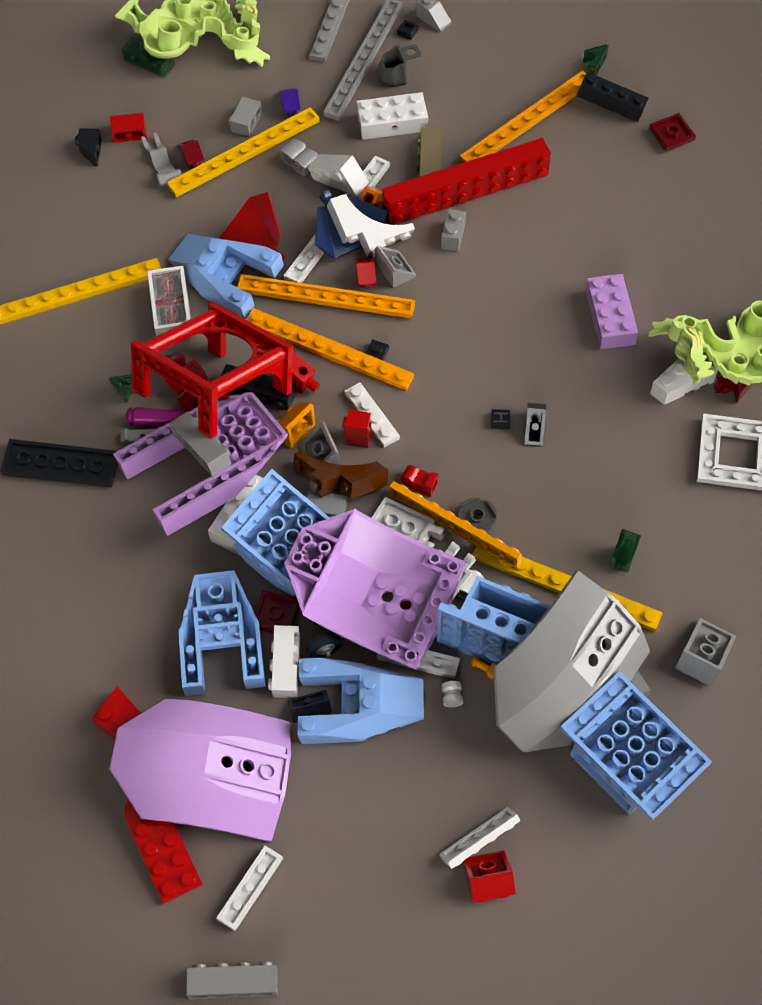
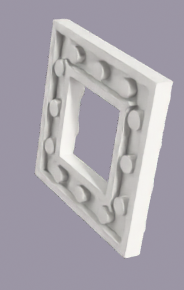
[697,414,762,491]

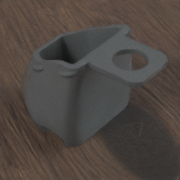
[376,44,421,87]

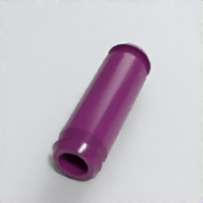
[126,407,186,427]

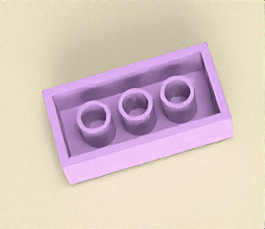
[585,274,638,350]

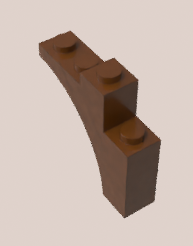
[293,451,389,499]

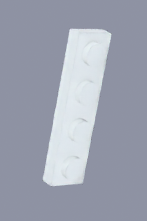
[344,382,400,448]
[377,650,460,679]
[439,807,520,869]
[216,846,283,931]

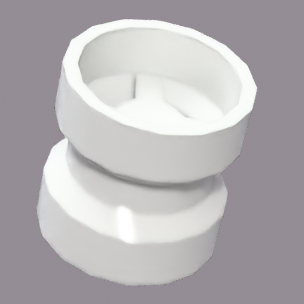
[441,681,464,707]

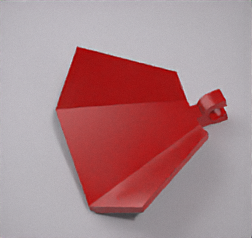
[220,192,286,260]

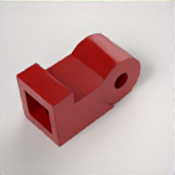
[400,465,439,497]

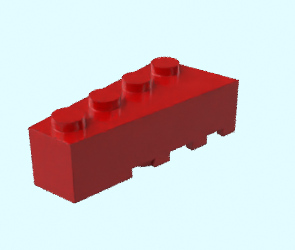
[92,686,142,739]

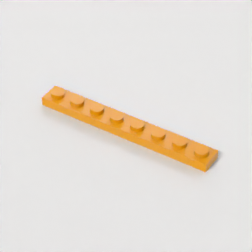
[389,481,522,569]

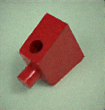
[292,352,321,393]

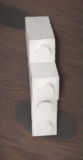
[327,194,415,257]

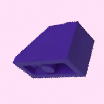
[279,88,301,115]

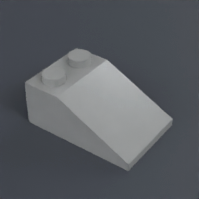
[675,618,736,687]

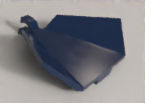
[315,190,388,259]

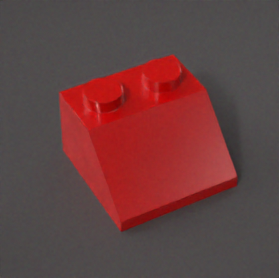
[463,850,516,903]

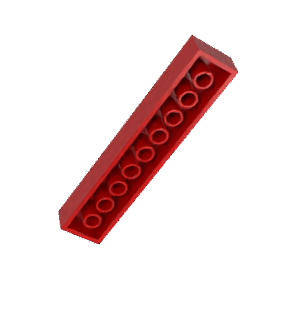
[382,137,551,225]

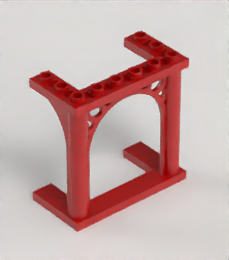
[130,302,294,438]

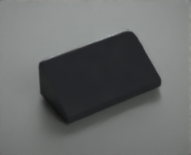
[287,690,332,723]

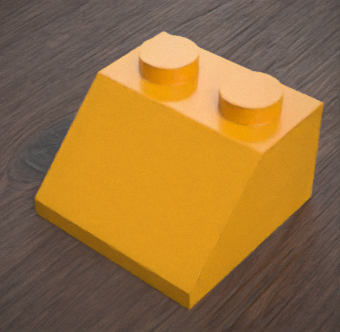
[277,402,315,449]

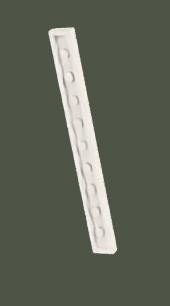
[284,156,390,283]

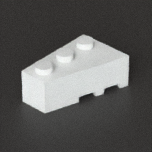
[307,154,369,196]
[650,358,717,405]
[268,625,301,698]

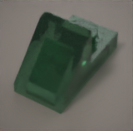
[583,44,609,75]
[109,374,134,403]

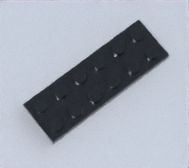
[0,439,118,487]

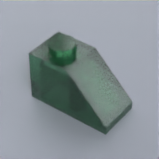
[610,529,641,572]

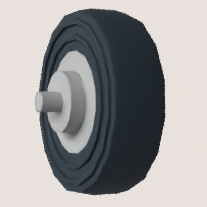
[306,631,342,658]

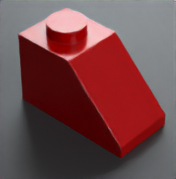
[355,257,376,287]

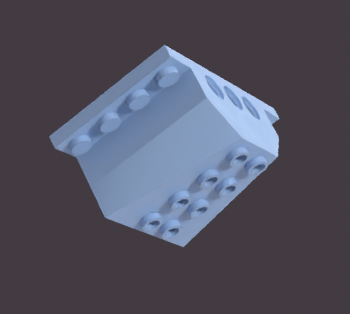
[221,469,330,596]
[437,576,550,664]
[560,671,712,821]

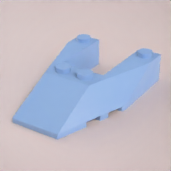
[168,234,284,319]
[178,570,266,697]
[298,658,424,744]

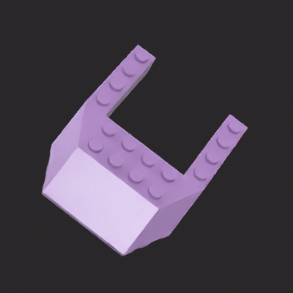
[113,392,288,536]

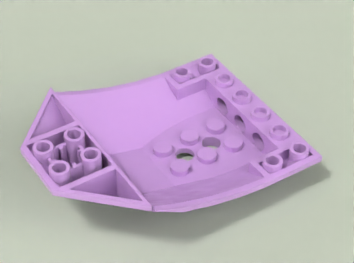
[285,508,467,670]
[109,699,291,842]

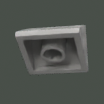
[375,246,417,288]
[299,422,339,464]

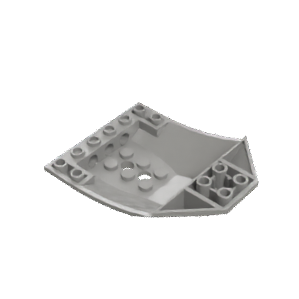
[493,570,650,752]

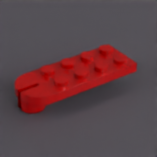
[124,800,203,905]

